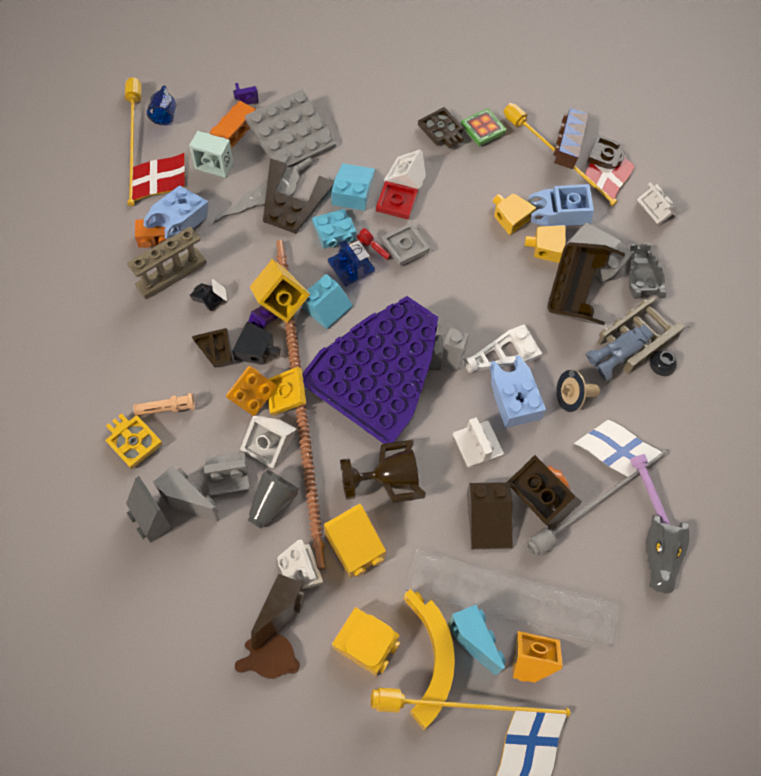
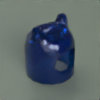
[146,85,176,125]

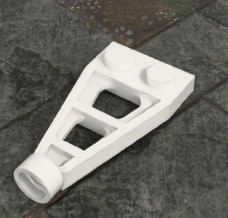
[464,325,542,373]

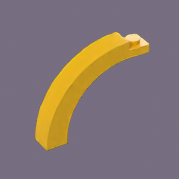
[403,589,455,730]

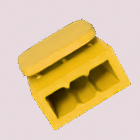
[332,607,400,676]

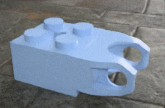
[528,184,594,226]
[144,185,208,239]
[489,355,546,428]

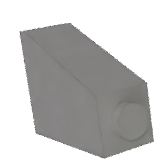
[441,328,469,371]

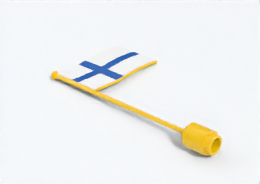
[370,687,571,776]

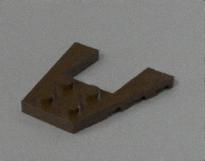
[263,158,334,234]

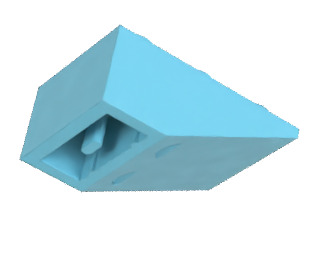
[448,605,506,676]

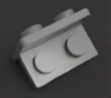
[204,452,250,496]

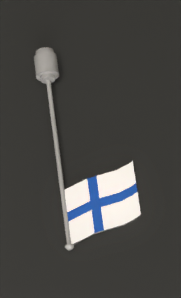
[526,420,667,557]

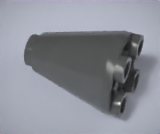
[248,469,299,529]

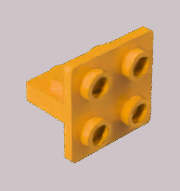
[226,366,277,416]

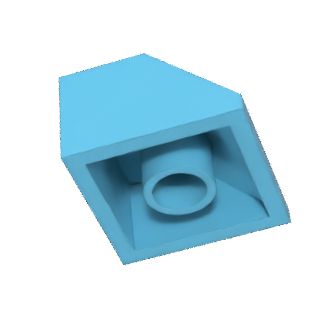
[301,274,353,330]

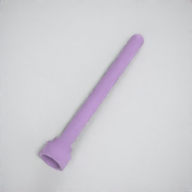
[630,454,670,525]

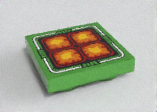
[461,108,507,146]

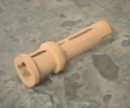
[133,393,195,416]

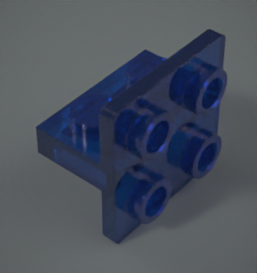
[328,240,375,286]

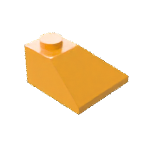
[512,631,563,683]

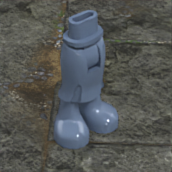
[585,324,653,381]

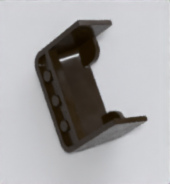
[547,242,625,326]

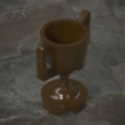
[340,440,426,503]

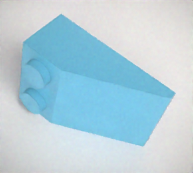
[331,163,375,211]

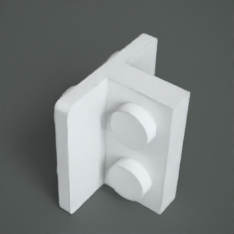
[637,182,678,225]
[453,417,504,468]
[277,540,323,589]

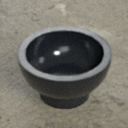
[650,351,677,376]

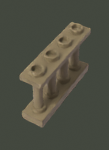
[127,227,207,300]
[597,297,686,374]

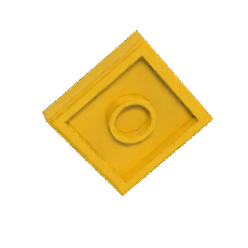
[268,367,306,416]

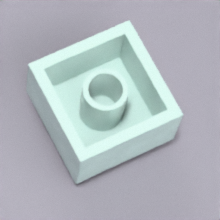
[189,131,233,178]

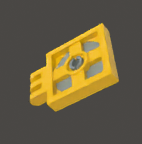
[105,413,163,470]

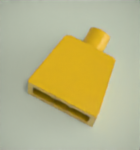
[493,194,536,235]
[524,225,565,263]

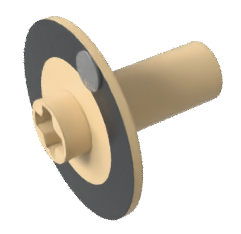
[556,370,600,412]

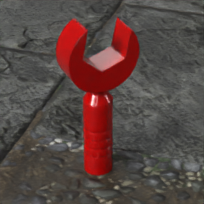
[356,228,391,260]

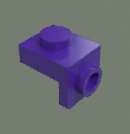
[233,83,259,105]
[248,305,278,330]

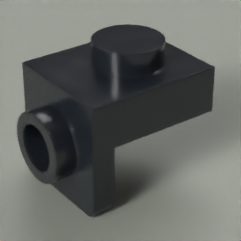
[189,283,223,311]

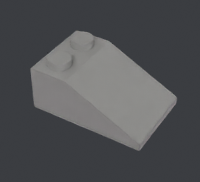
[565,222,633,283]

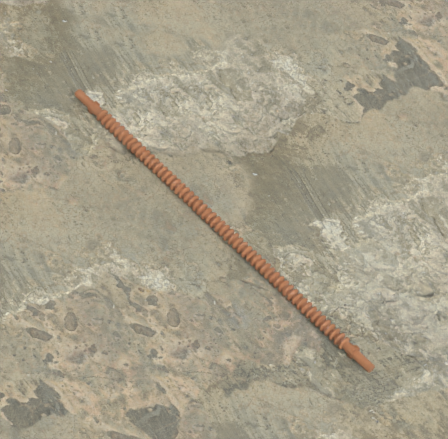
[276,240,325,570]

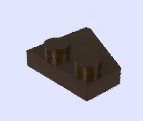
[192,328,233,368]

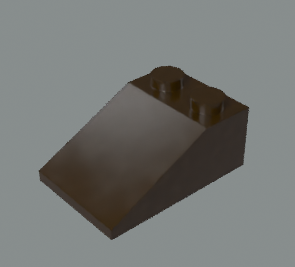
[507,455,582,530]
[467,482,513,550]
[251,573,305,650]

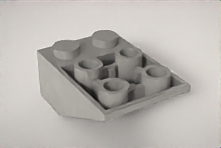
[153,466,220,522]

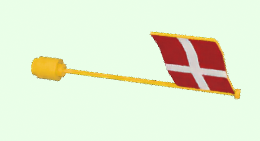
[125,77,185,206]
[503,103,634,206]

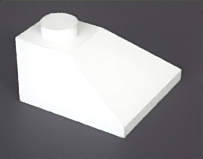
[384,149,426,189]
[240,416,296,469]

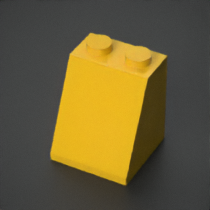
[249,259,310,323]
[324,503,386,578]

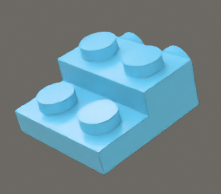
[312,209,356,249]

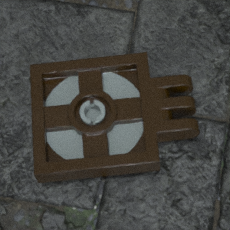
[418,107,464,149]

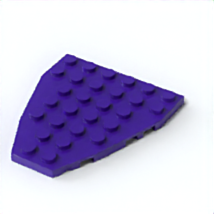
[302,296,439,444]

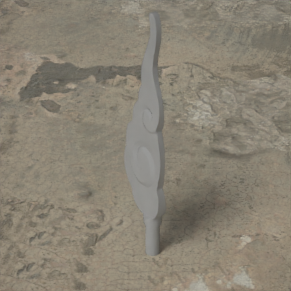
[215,157,313,222]

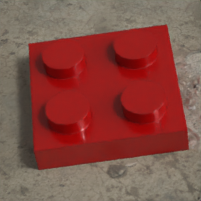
[376,181,418,220]

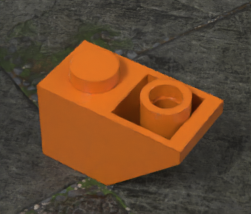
[135,219,167,248]

